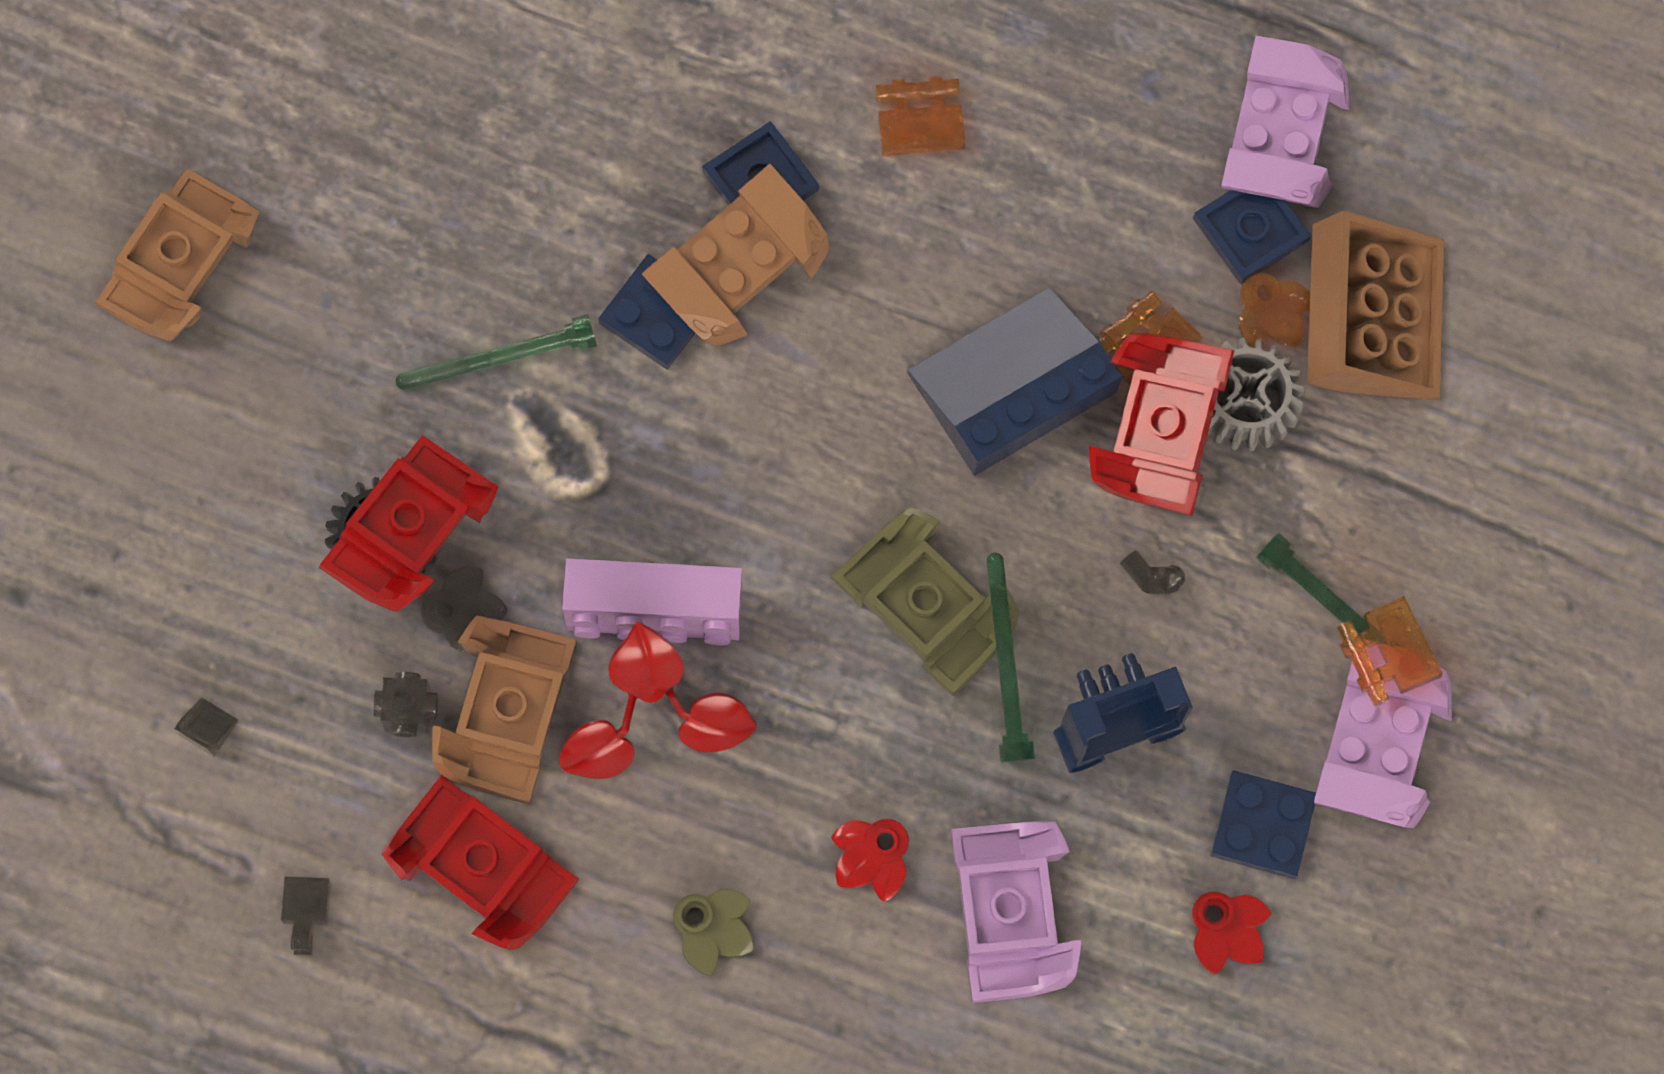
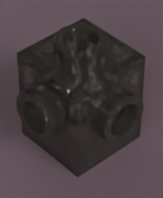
[374,672,438,738]

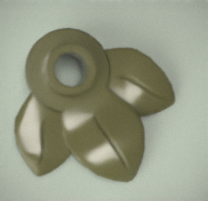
[673,889,754,976]

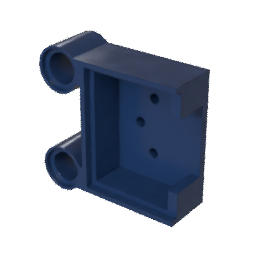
[1053,653,1193,773]

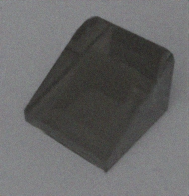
[174,697,238,757]

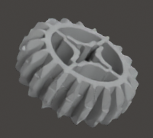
[1208,337,1305,452]

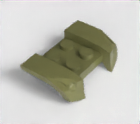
[830,507,1019,696]

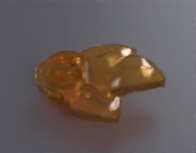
[1238,273,1310,348]

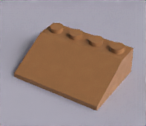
[1307,211,1444,400]

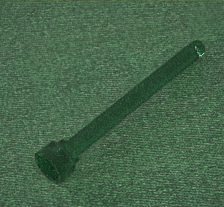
[395,314,597,390]
[1256,532,1398,650]
[986,552,1035,762]

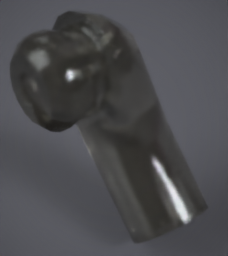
[1120,550,1185,594]

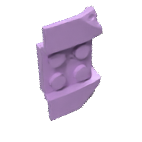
[1221,36,1350,208]
[1314,640,1452,829]
[951,820,1082,1003]

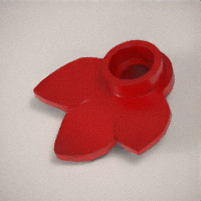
[831,819,909,902]
[1192,891,1271,975]

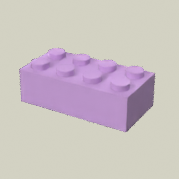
[562,558,742,646]

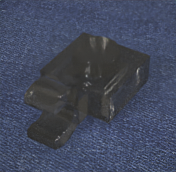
[281,877,331,956]

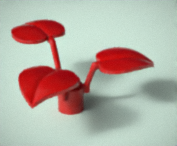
[559,621,757,779]

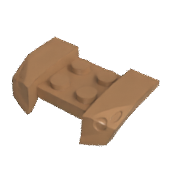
[642,164,829,347]
[95,168,260,341]
[432,615,577,805]

